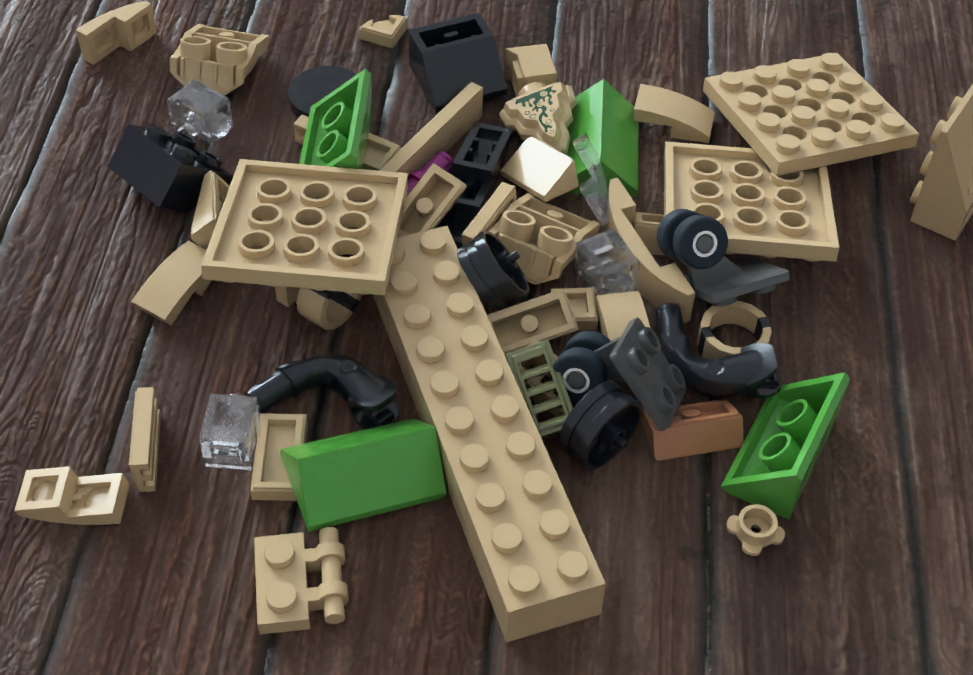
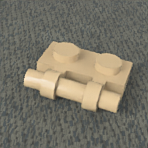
[254,527,349,635]

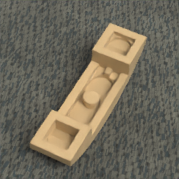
[605,177,695,323]

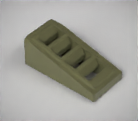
[505,339,573,439]

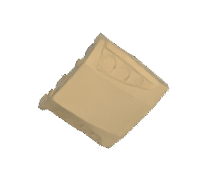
[170,24,269,96]
[488,193,601,285]

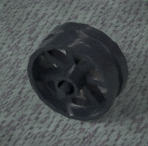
[457,230,530,311]
[559,381,643,470]

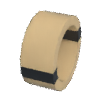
[296,288,362,330]
[697,301,772,359]

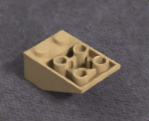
[910,84,973,241]

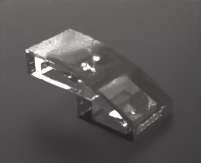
[572,133,610,227]

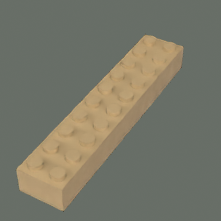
[373,226,606,643]

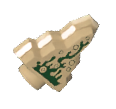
[499,82,577,155]

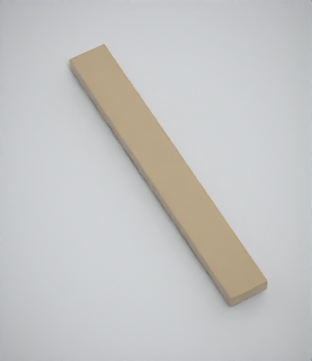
[275,82,483,307]

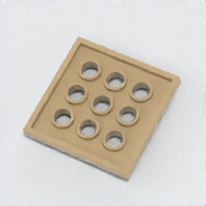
[703,53,919,176]
[664,141,839,262]
[201,159,408,295]

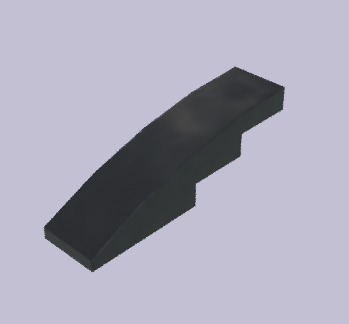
[436,122,513,249]

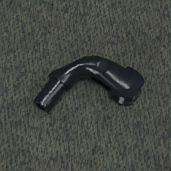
[655,303,781,398]
[244,353,399,429]

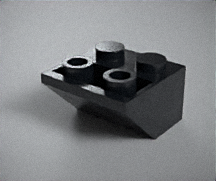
[408,13,507,113]
[107,124,233,213]

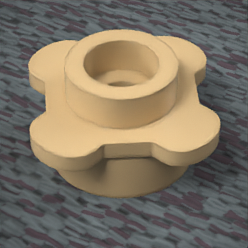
[726,504,785,556]

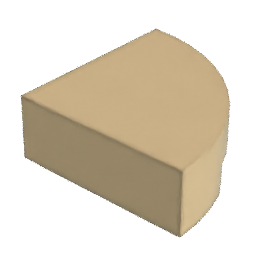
[359,15,408,49]

